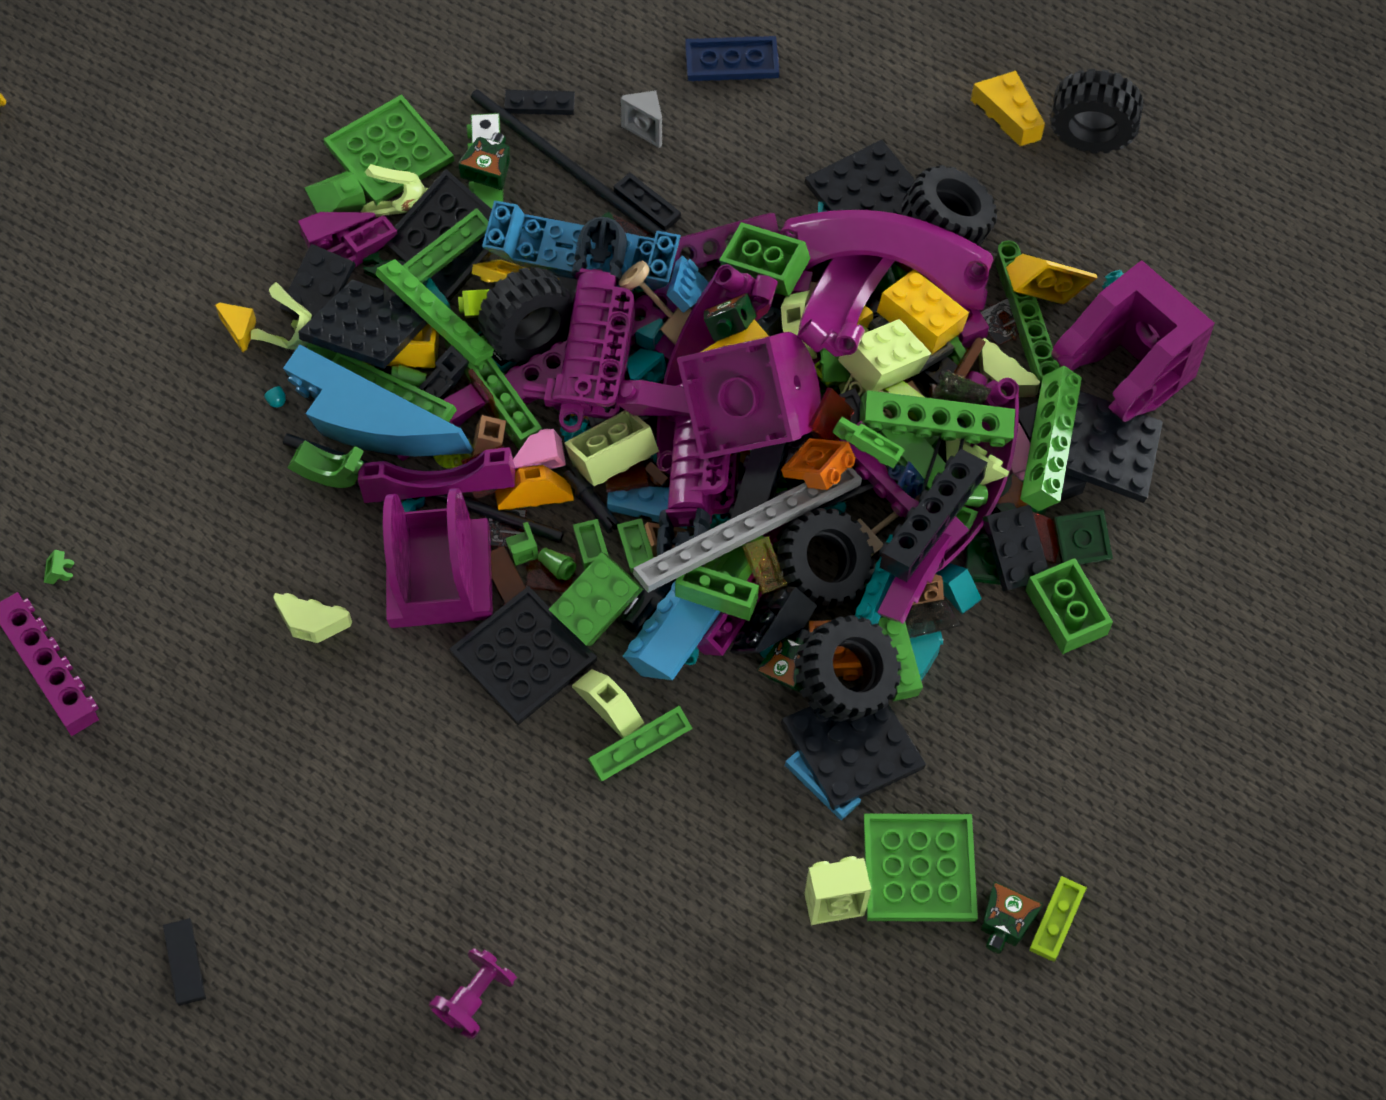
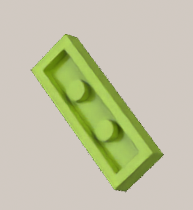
[1029,876,1087,962]

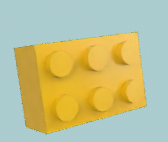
[877,269,969,355]

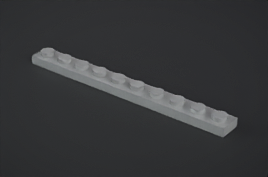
[633,467,862,592]

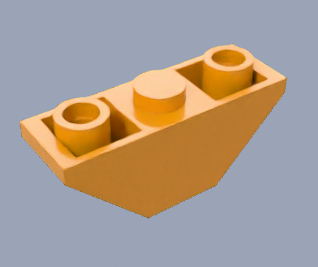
[495,465,574,510]

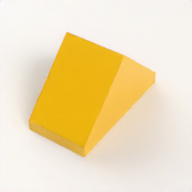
[215,303,256,352]

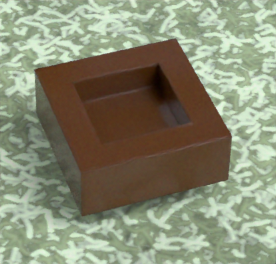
[645,462,670,487]

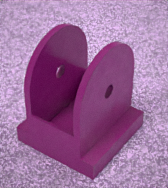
[677,332,820,460]
[383,488,493,628]

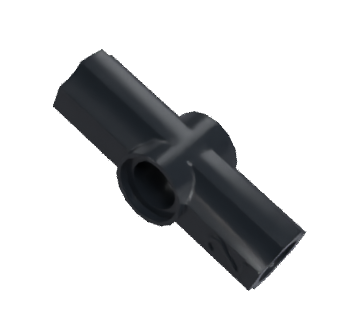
[620,578,677,633]

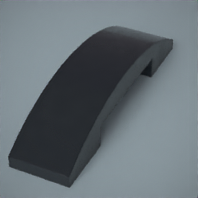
[418,345,469,400]

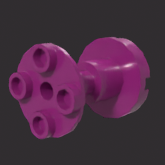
[428,948,517,1039]

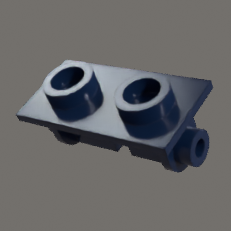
[888,461,925,499]

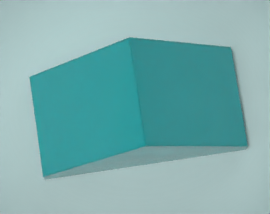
[936,563,982,614]

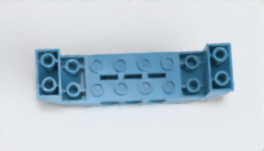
[482,200,680,291]

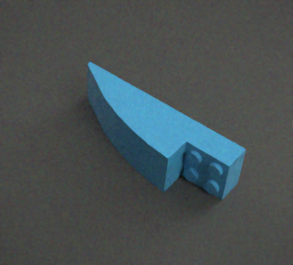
[283,344,474,457]

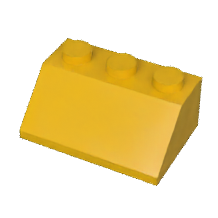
[1006,254,1097,304]
[364,324,439,368]

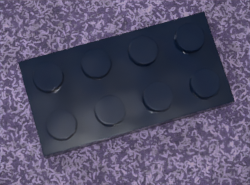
[685,36,779,81]

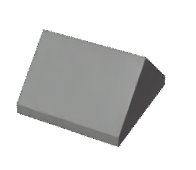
[621,91,662,148]

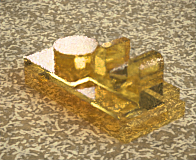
[742,536,787,594]

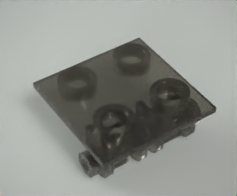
[930,369,991,428]
[905,596,960,638]

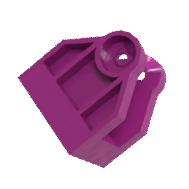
[1051,260,1215,422]

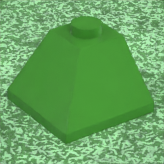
[305,171,366,213]

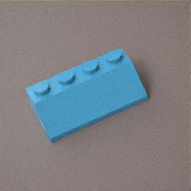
[623,581,721,680]

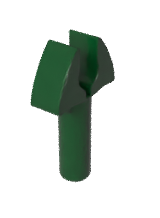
[363,252,406,279]

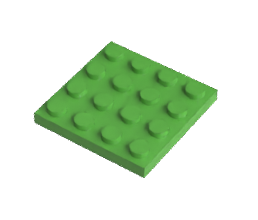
[324,94,454,206]
[863,814,978,922]

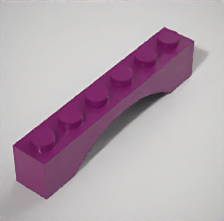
[839,421,969,555]
[358,447,516,503]

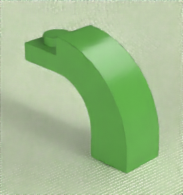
[287,441,364,488]

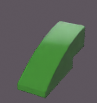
[573,519,609,571]

